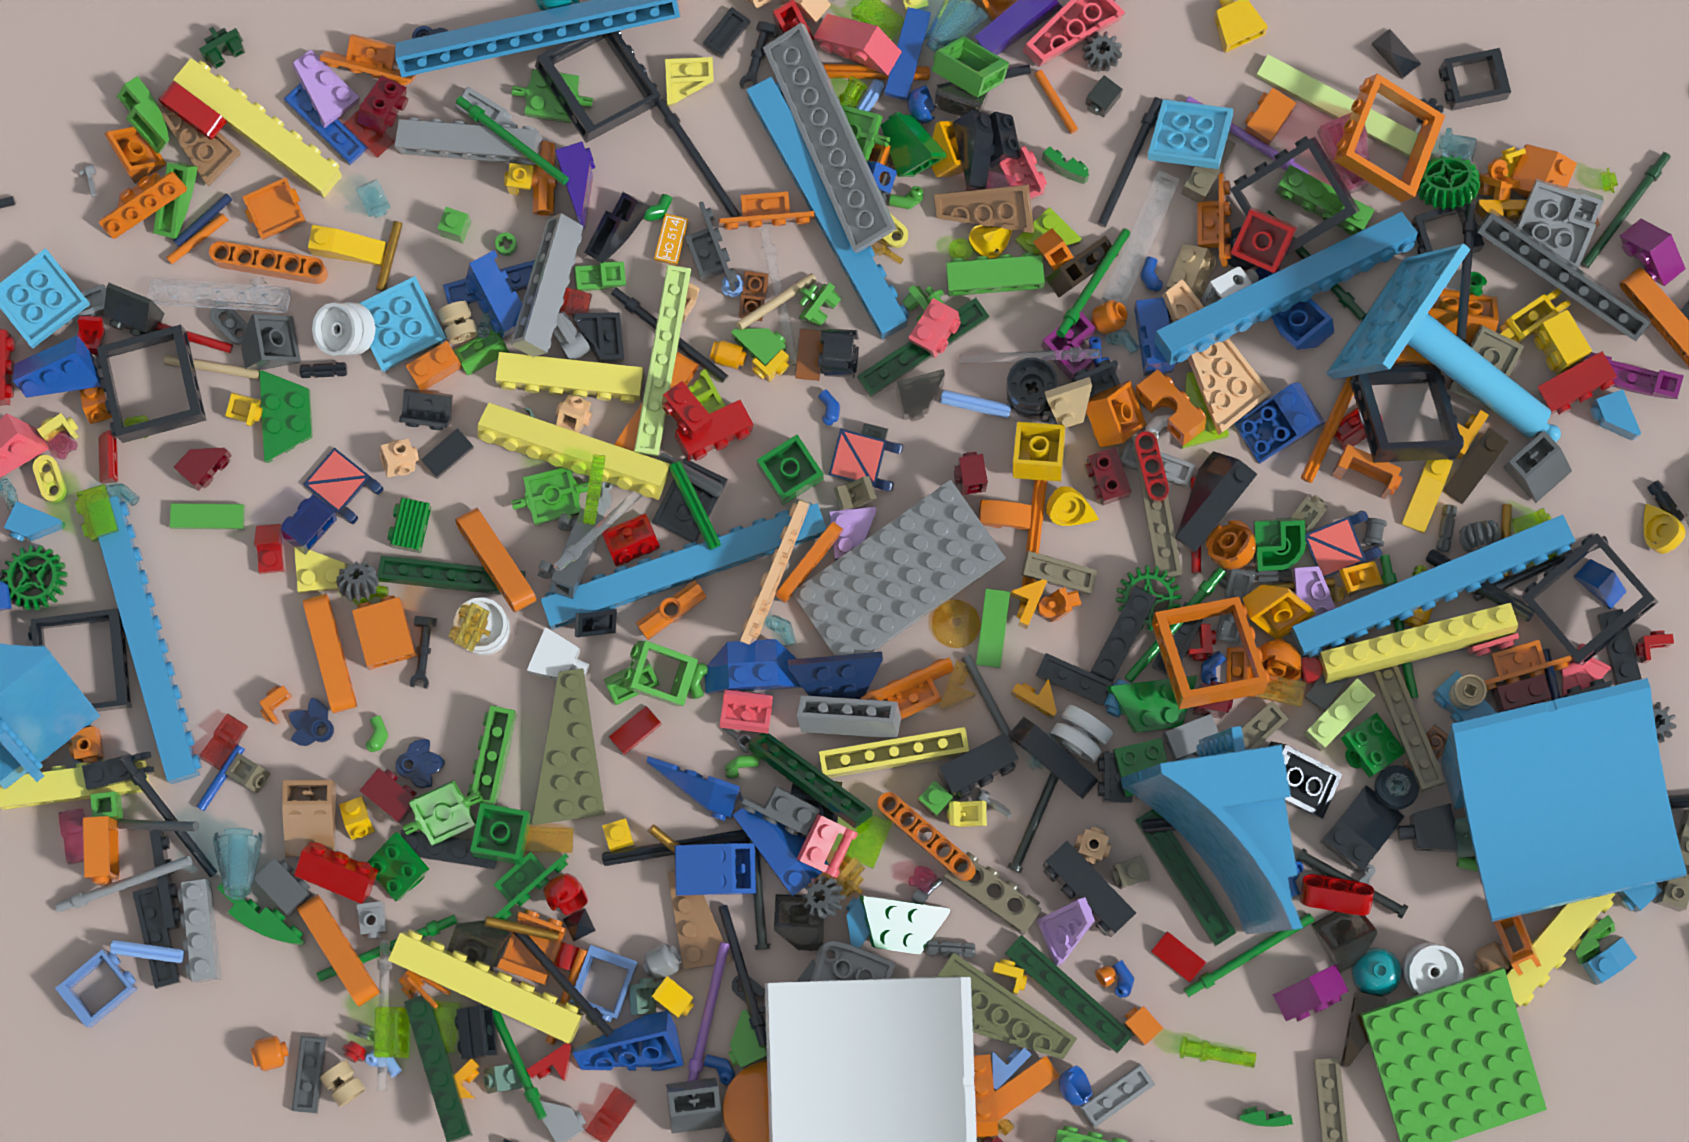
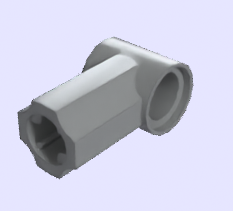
[553,312,591,360]

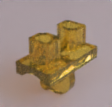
[448,602,491,652]
[1257,674,1306,707]
[824,855,865,898]

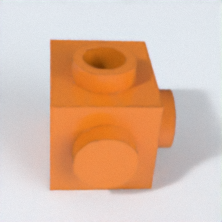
[69,726,104,764]

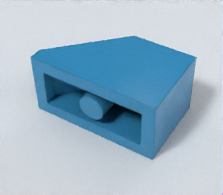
[1591,389,1641,440]
[4,501,66,542]
[845,897,869,949]
[1582,937,1637,985]

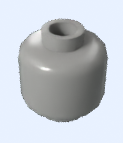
[643,943,681,980]

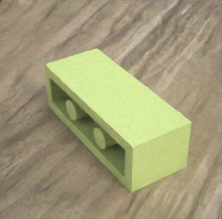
[1303,678,1375,751]

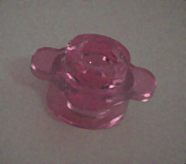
[48,431,78,460]
[908,866,937,893]

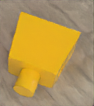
[1214,0,1268,53]

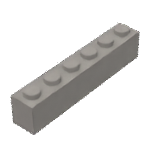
[395,117,543,165]
[510,213,584,357]

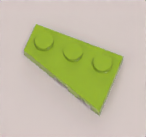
[1182,372,1229,449]

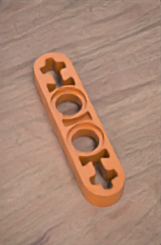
[775,522,844,603]

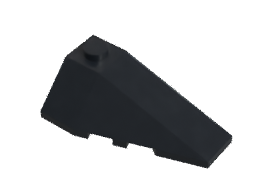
[1175,451,1257,553]

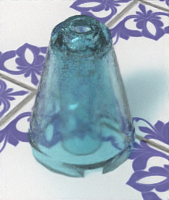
[925,0,989,53]
[213,828,263,900]

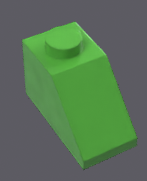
[731,328,786,366]
[728,1010,767,1069]

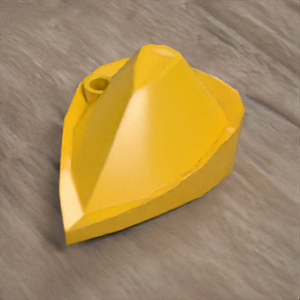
[968,225,1012,259]
[1046,486,1099,526]
[1643,504,1686,554]

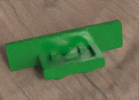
[493,852,569,920]

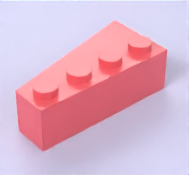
[1022,0,1125,67]

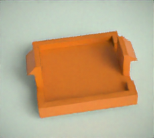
[242,177,306,240]

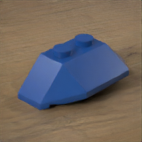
[705,639,802,694]

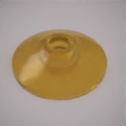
[932,600,980,648]

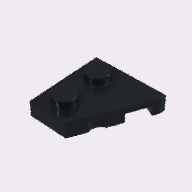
[573,312,624,362]

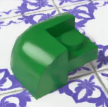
[1253,518,1306,571]

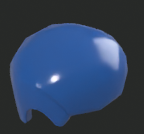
[907,85,935,123]
[1059,1065,1092,1106]

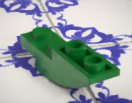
[217,881,305,946]

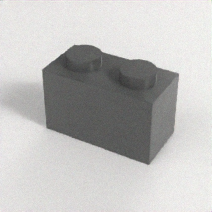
[253,858,312,916]

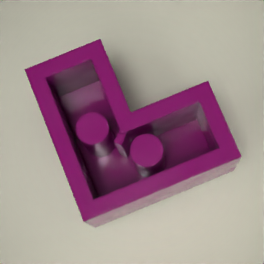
[1620,218,1686,286]
[1041,312,1095,381]
[1273,964,1349,1022]

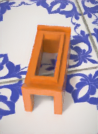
[1493,915,1542,976]

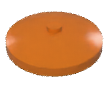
[722,1061,770,1142]

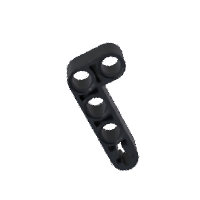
[1008,716,1099,799]

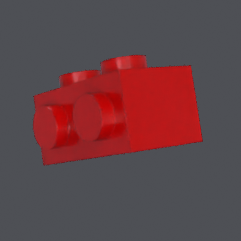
[662,381,712,440]

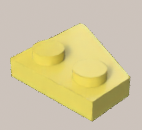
[665,57,714,106]
[294,545,346,593]

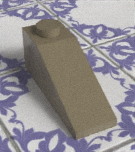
[1182,139,1236,202]

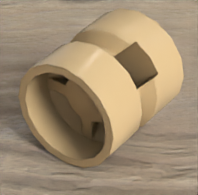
[438,301,478,345]
[1449,674,1487,711]
[320,1060,366,1107]

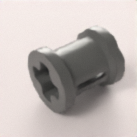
[1362,518,1387,547]

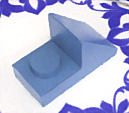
[991,1048,1032,1091]

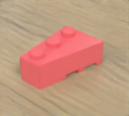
[813,14,902,75]
[0,413,49,478]

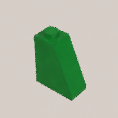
[880,112,947,177]

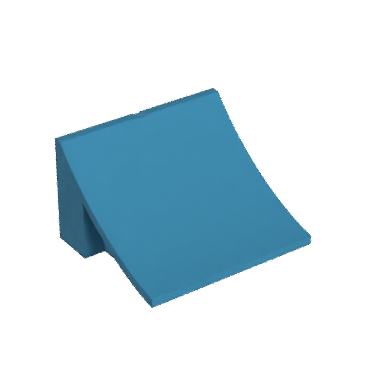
[0,643,100,790]
[1440,678,1687,922]
[1121,726,1303,934]

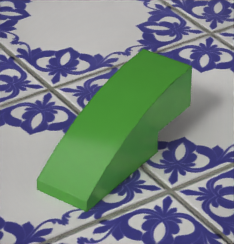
[116,76,169,154]
[153,161,198,238]
[976,589,1010,668]

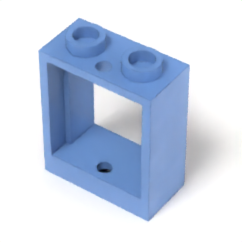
[569,945,639,1022]
[55,950,138,1028]

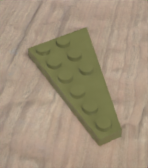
[531,668,605,826]
[937,953,1077,1059]

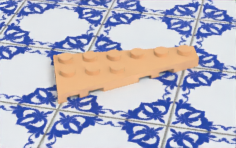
[1162,279,1272,435]
[740,499,811,644]

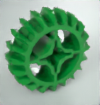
[1416,154,1480,211]
[1,545,68,611]
[1116,565,1182,631]

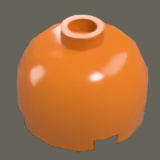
[1206,520,1256,570]
[1259,639,1301,684]

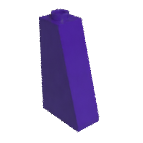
[974,0,1063,55]

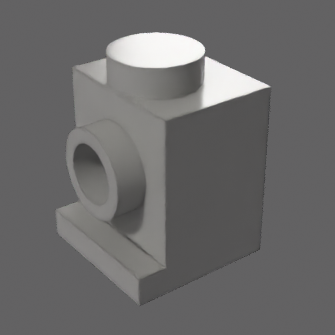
[357,901,388,939]

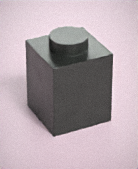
[1085,75,1123,118]

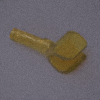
[872,238,904,264]
[1331,586,1344,602]
[979,1119,1014,1141]

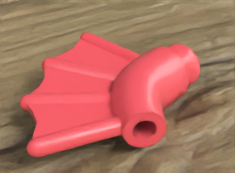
[1559,643,1612,697]

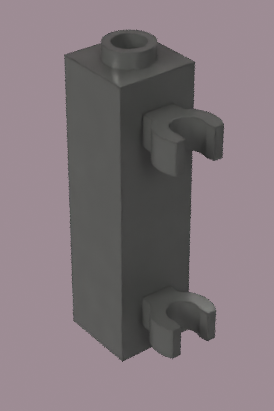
[537,508,604,599]

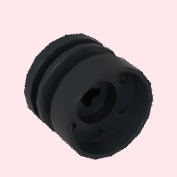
[1007,357,1058,418]

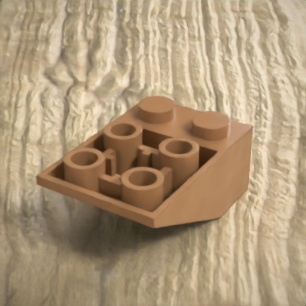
[282,780,337,857]

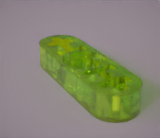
[583,454,606,525]

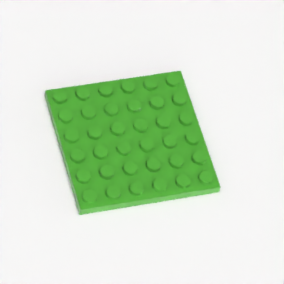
[1360,967,1547,1142]

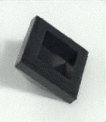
[563,909,596,941]

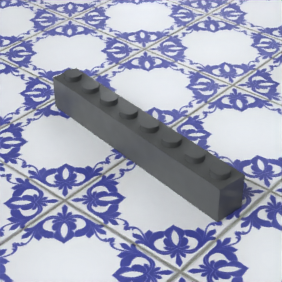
[1477,208,1651,341]

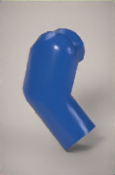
[818,389,840,426]
[1201,651,1226,685]

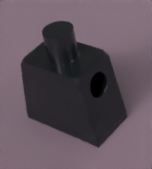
[1397,803,1458,853]

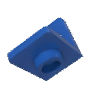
[867,161,897,193]

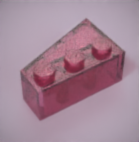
[1317,112,1370,194]

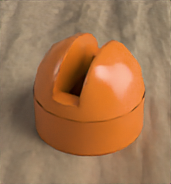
[1095,966,1116,988]

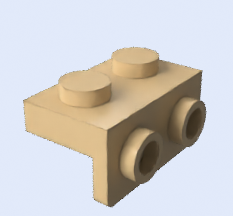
[1166,244,1216,301]

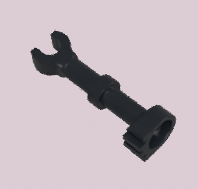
[740,21,779,89]
[410,616,437,689]

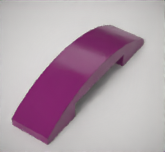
[1586,352,1684,399]

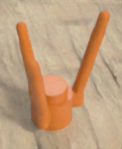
[398,970,451,1008]

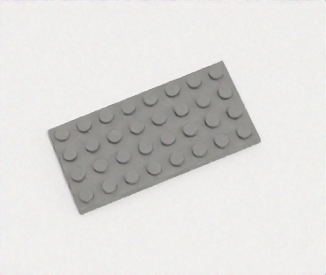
[793,480,1006,656]

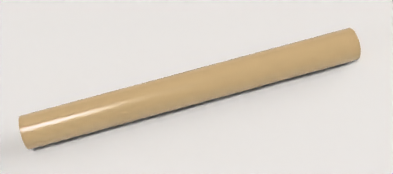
[736,273,817,330]
[164,354,261,379]

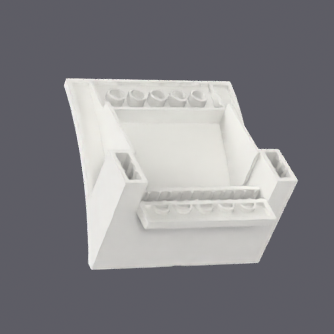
[765,977,977,1142]

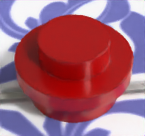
[342,1041,366,1063]

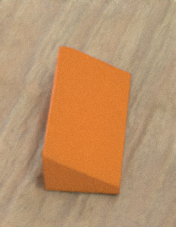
[1226,647,1256,697]

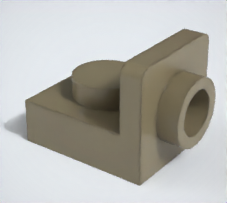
[1290,494,1328,533]
[225,753,270,793]
[1111,855,1150,889]

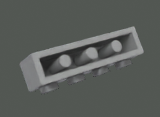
[797,695,901,739]
[178,879,221,983]

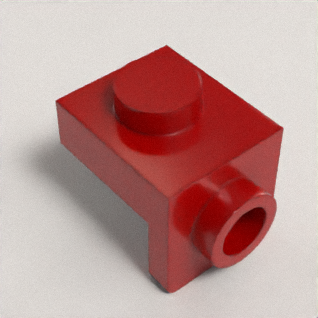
[77,316,105,355]
[1186,624,1216,661]
[1636,630,1674,663]

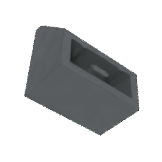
[1503,430,1572,503]
[666,1077,721,1134]

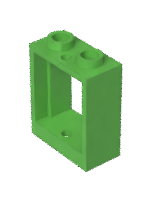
[932,36,1009,98]
[623,640,698,706]

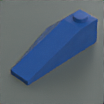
[1255,267,1335,350]
[646,756,741,822]
[732,808,829,896]
[572,1010,684,1071]

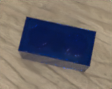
[281,494,337,555]

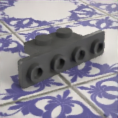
[685,201,738,292]
[738,786,820,838]

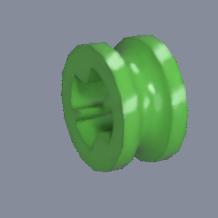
[495,232,517,256]

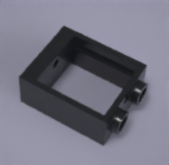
[1439,48,1511,111]
[1411,203,1484,255]

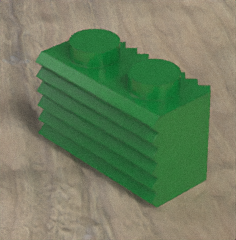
[387,497,432,554]

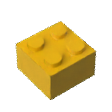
[1533,309,1592,376]
[1013,422,1065,482]

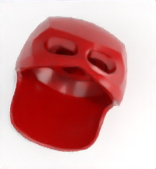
[544,873,588,915]

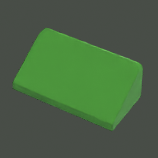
[453,329,509,375]
[604,659,660,705]

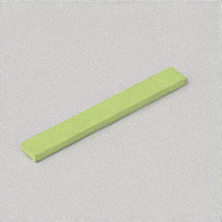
[1256,54,1436,158]
[634,265,691,457]

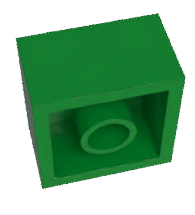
[756,434,824,505]
[470,803,531,865]

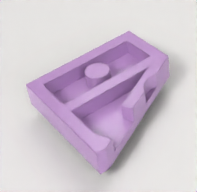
[830,507,876,561]

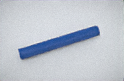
[196,744,245,812]

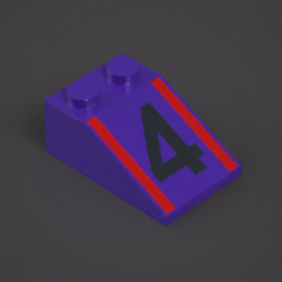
[555,141,595,228]

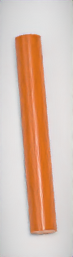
[1034,70,1078,134]
[166,213,229,264]

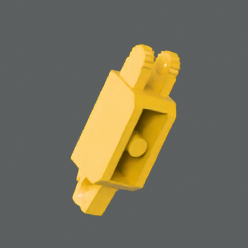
[1500,288,1571,343]

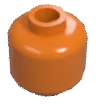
[1091,300,1128,335]
[250,1035,289,1071]

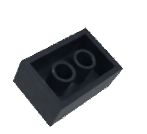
[938,733,1019,800]

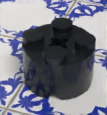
[818,328,859,378]

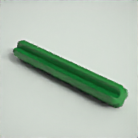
[669,461,721,550]

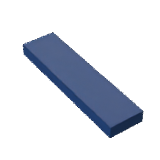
[885,7,931,101]
[284,83,367,165]
[443,260,535,304]

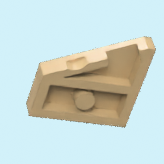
[1045,377,1092,428]

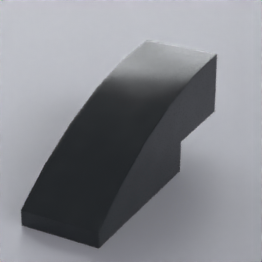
[584,192,650,263]

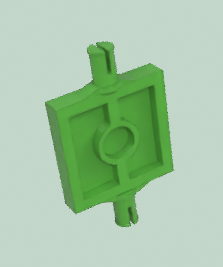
[512,69,593,123]
[841,105,890,161]
[511,468,594,525]
[403,780,482,845]

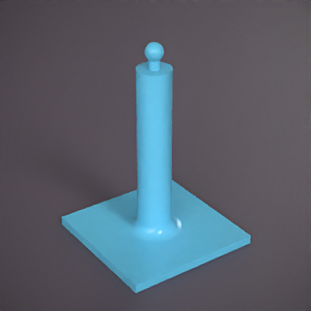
[1326,243,1561,442]

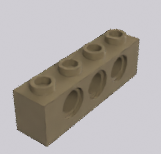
[1655,809,1689,912]
[943,851,1042,935]

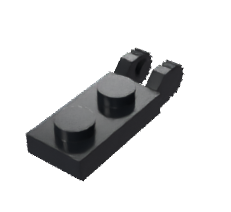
[82,751,155,791]

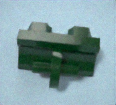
[199,26,245,69]

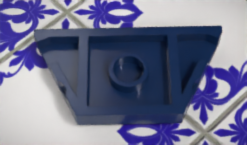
[788,651,883,699]

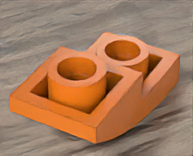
[978,500,1032,531]

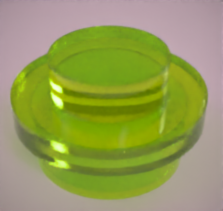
[949,238,973,261]

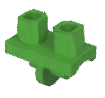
[798,282,841,326]
[902,285,945,322]

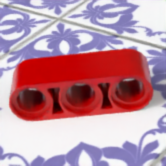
[158,81,227,140]
[1135,431,1169,502]
[1299,874,1374,916]

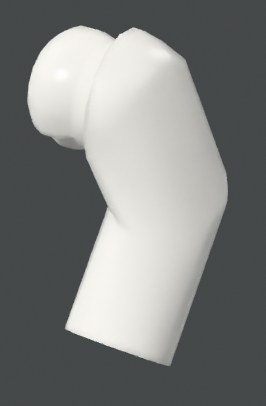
[1145,414,1173,439]

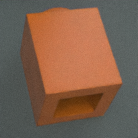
[1033,228,1074,271]
[1123,1006,1164,1046]

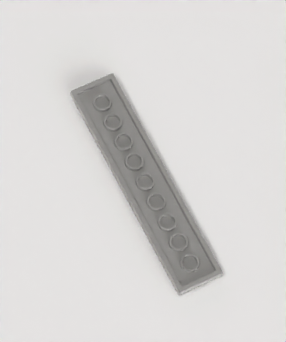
[763,23,897,253]

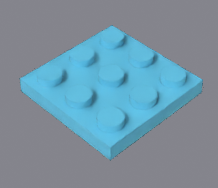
[1148,99,1233,169]
[0,248,90,348]
[359,276,447,372]

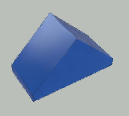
[1574,559,1627,610]

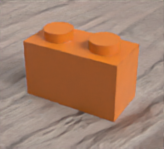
[1244,88,1296,145]
[406,341,463,391]

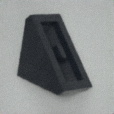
[1371,29,1421,79]
[575,608,617,638]

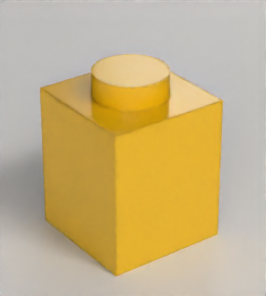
[602,818,635,851]

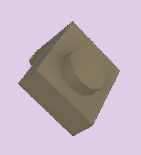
[834,476,877,510]

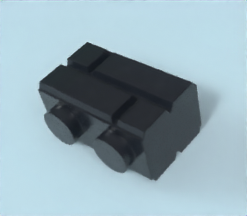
[455,1005,498,1059]

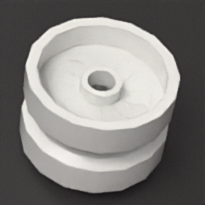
[312,302,376,356]
[453,597,510,656]
[1049,704,1113,763]
[1402,943,1463,994]

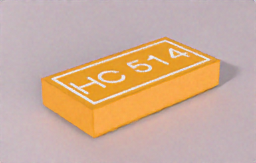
[654,214,689,266]

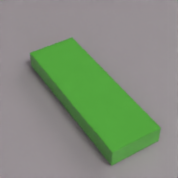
[170,503,245,530]

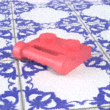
[797,814,858,878]

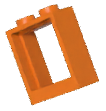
[83,816,120,886]

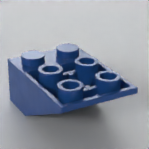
[1234,383,1326,464]
[674,843,756,896]

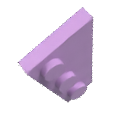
[293,50,360,128]
[1293,566,1335,620]
[1037,897,1095,966]

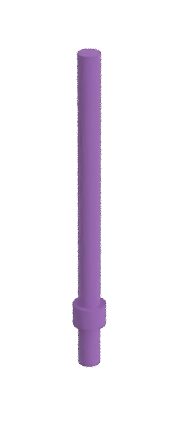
[1185,96,1310,174]
[687,942,730,1081]

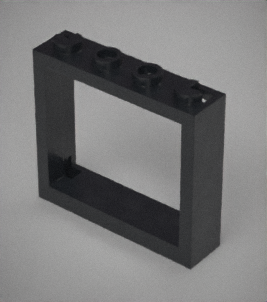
[535,31,660,143]
[1230,136,1360,257]
[95,324,207,443]
[1350,365,1464,463]
[1522,533,1659,666]
[28,608,132,712]

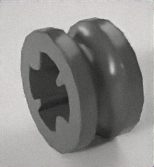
[354,1023,379,1042]

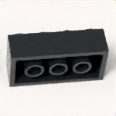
[1043,841,1136,937]

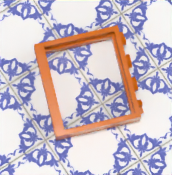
[1333,73,1445,202]
[1151,597,1270,710]

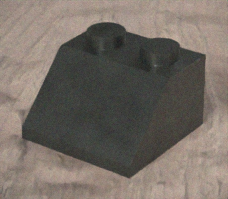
[103,283,165,336]

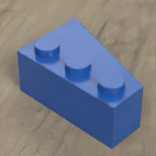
[465,250,522,338]
[1134,297,1178,376]
[13,335,103,398]

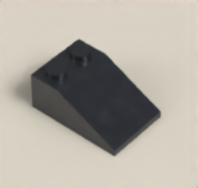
[1268,741,1343,819]
[1320,785,1405,873]

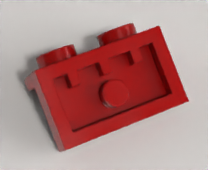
[601,513,660,566]

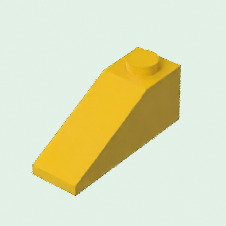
[308,225,387,266]
[1401,459,1453,533]
[652,976,695,1018]

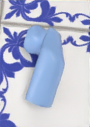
[365,1050,402,1077]

